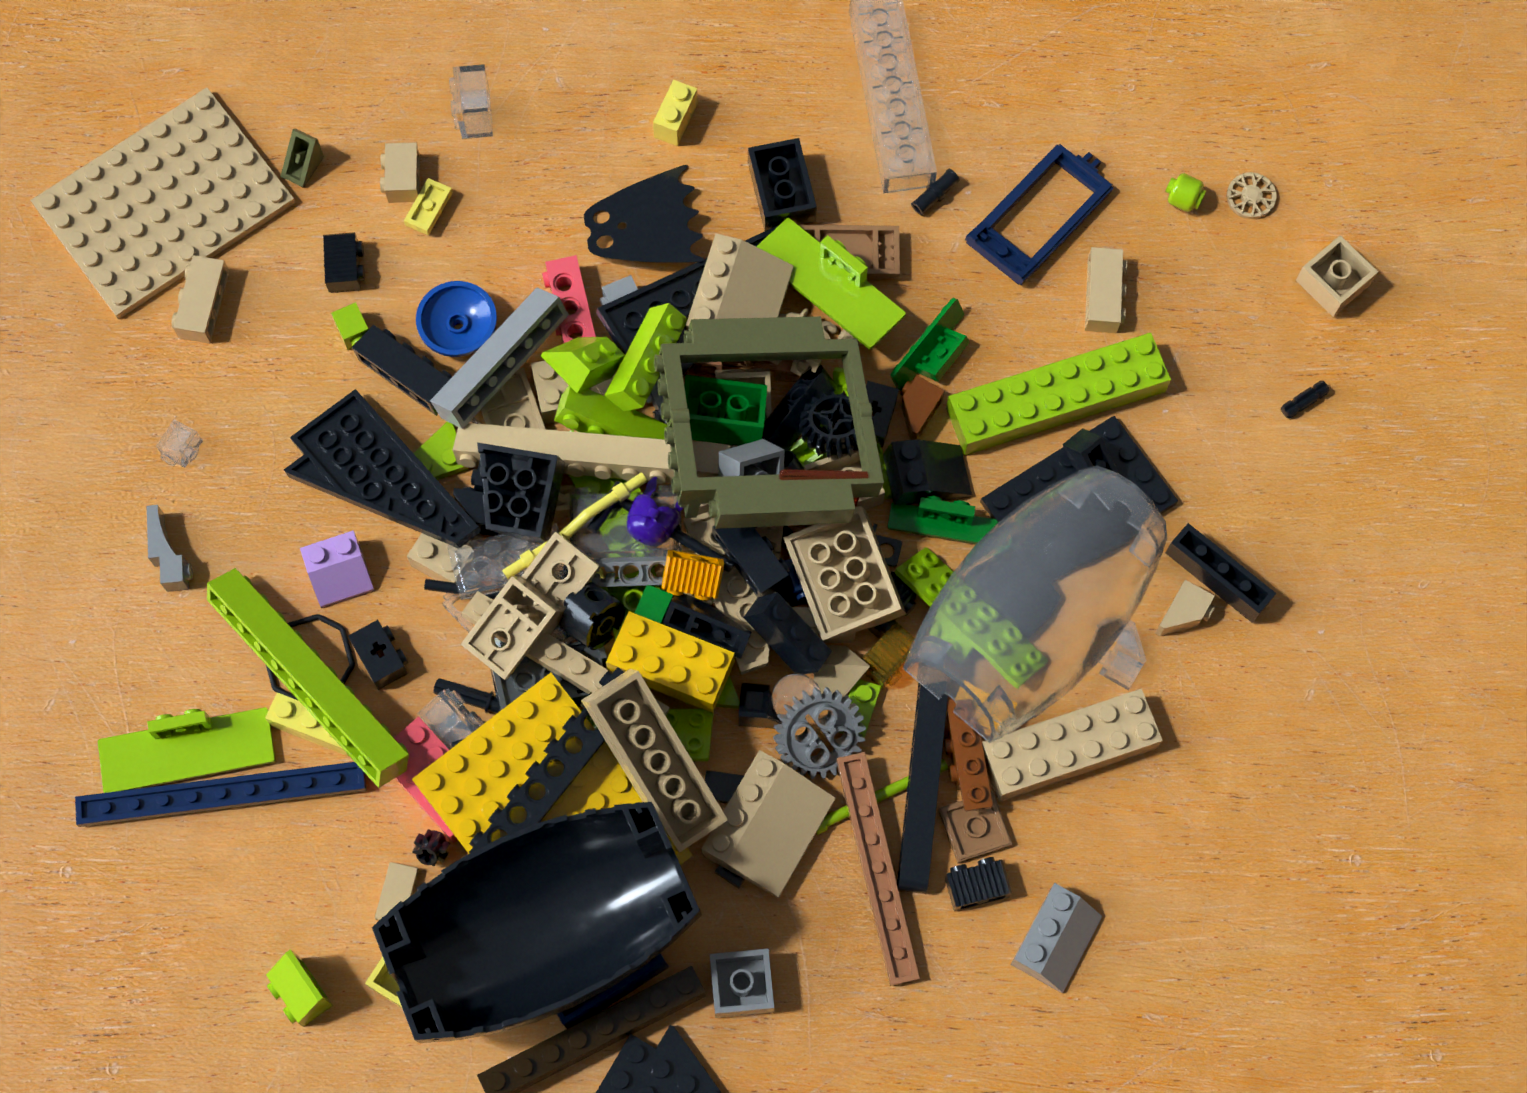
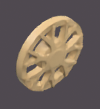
[1226,172,1276,219]

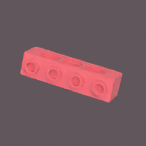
[542,255,596,345]

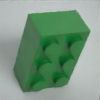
[684,375,767,446]

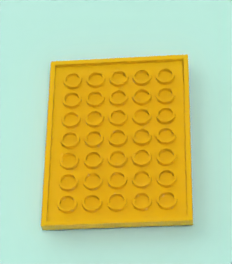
[412,672,693,865]

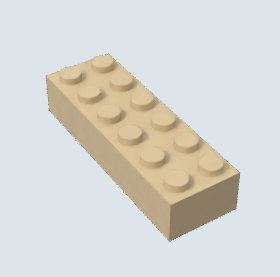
[581,669,728,853]
[982,688,1163,802]

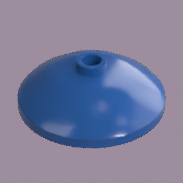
[416,281,497,357]

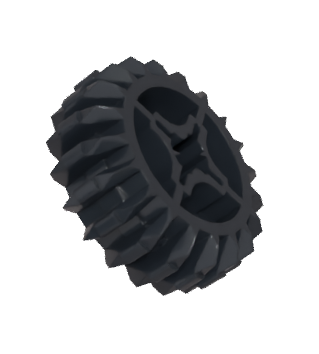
[799,390,874,459]

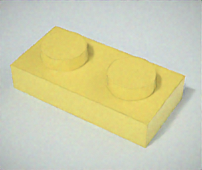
[404,178,453,236]

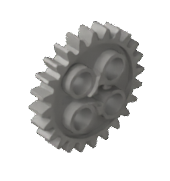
[773,687,866,779]

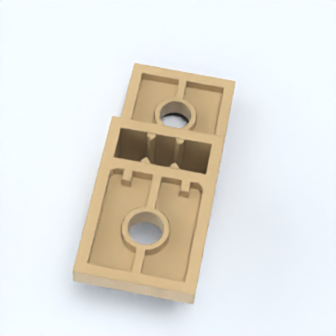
[461,532,602,680]

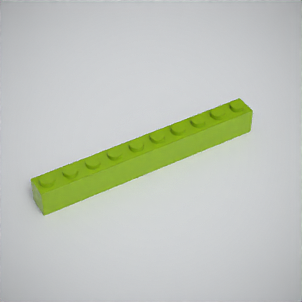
[207,568,409,788]

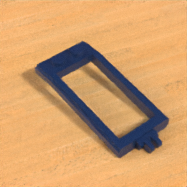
[965,144,1113,285]

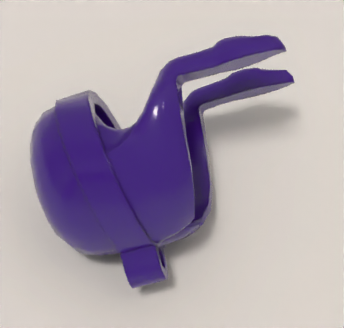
[626,477,684,547]

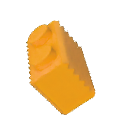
[662,549,724,600]

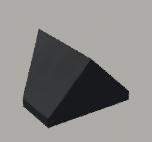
[739,683,785,729]

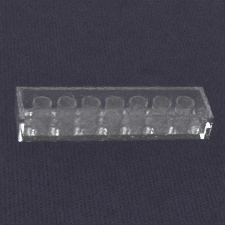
[849,0,937,194]

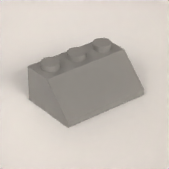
[1010,883,1102,993]

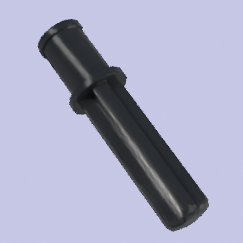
[433,678,499,714]

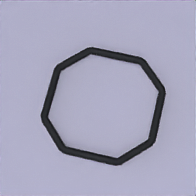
[266,614,355,701]

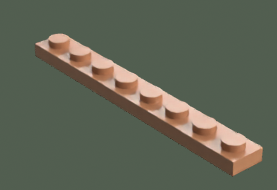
[836,752,920,986]

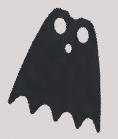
[584,165,704,263]

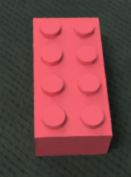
[394,716,458,844]

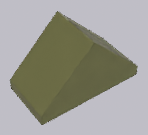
[280,128,324,187]

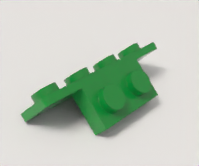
[890,298,970,391]
[888,496,999,547]

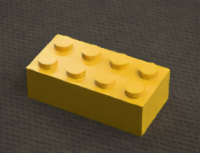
[606,611,735,713]

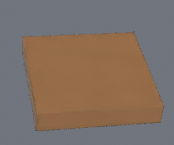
[938,791,1012,864]

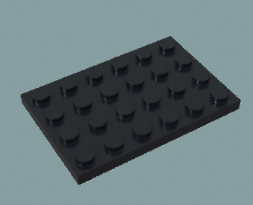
[980,416,1178,584]

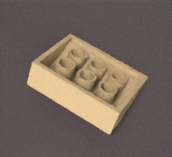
[686,234,794,330]
[783,506,906,642]
[701,750,836,898]

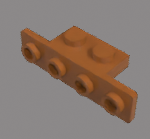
[944,696,993,811]

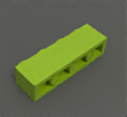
[604,303,688,411]
[554,386,667,440]

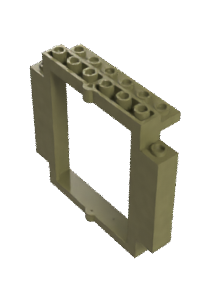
[654,316,884,529]

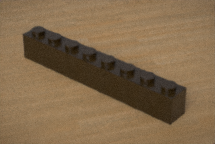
[477,966,706,1093]

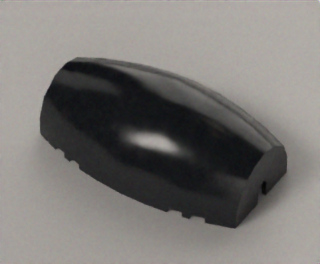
[372,802,702,1043]

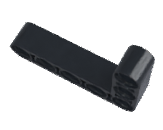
[762,365,837,474]

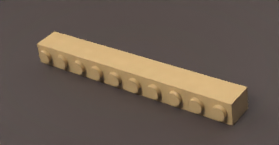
[453,423,731,484]

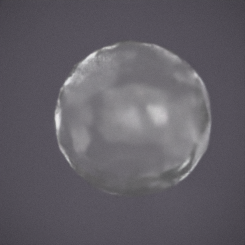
[772,673,821,721]

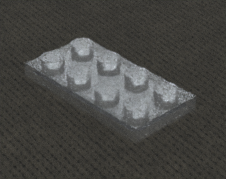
[447,523,568,600]

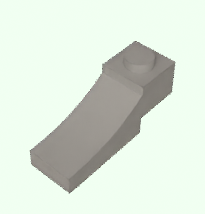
[146,505,193,592]

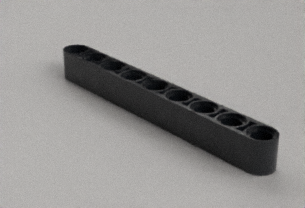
[897,640,953,894]

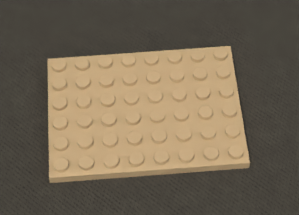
[30,88,296,320]

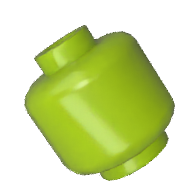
[1165,173,1206,212]

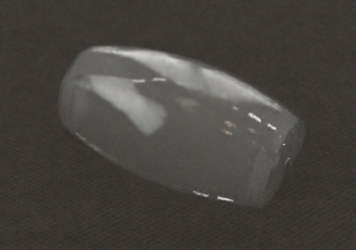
[903,466,1167,743]

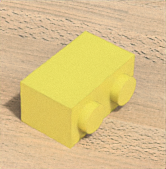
[653,80,698,146]

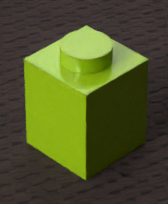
[331,302,369,350]

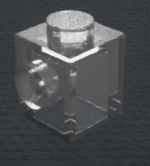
[156,419,203,468]

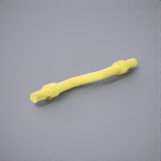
[502,472,648,579]

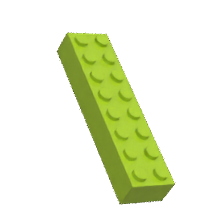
[946,333,1171,456]

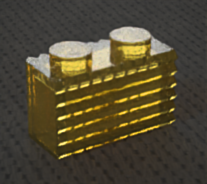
[861,622,922,690]

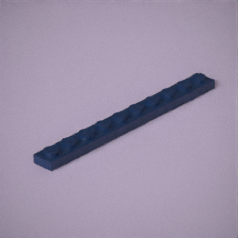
[75,762,366,827]

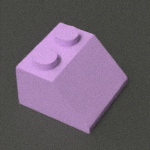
[300,530,375,608]

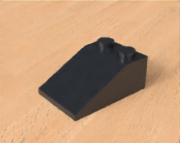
[883,439,972,505]

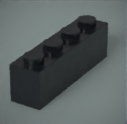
[352,325,452,416]
[1165,523,1276,623]

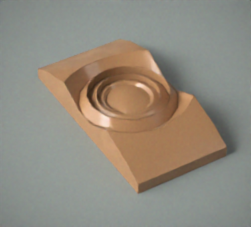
[799,225,900,281]

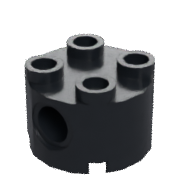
[559,582,625,650]

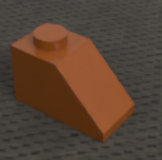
[900,375,945,440]

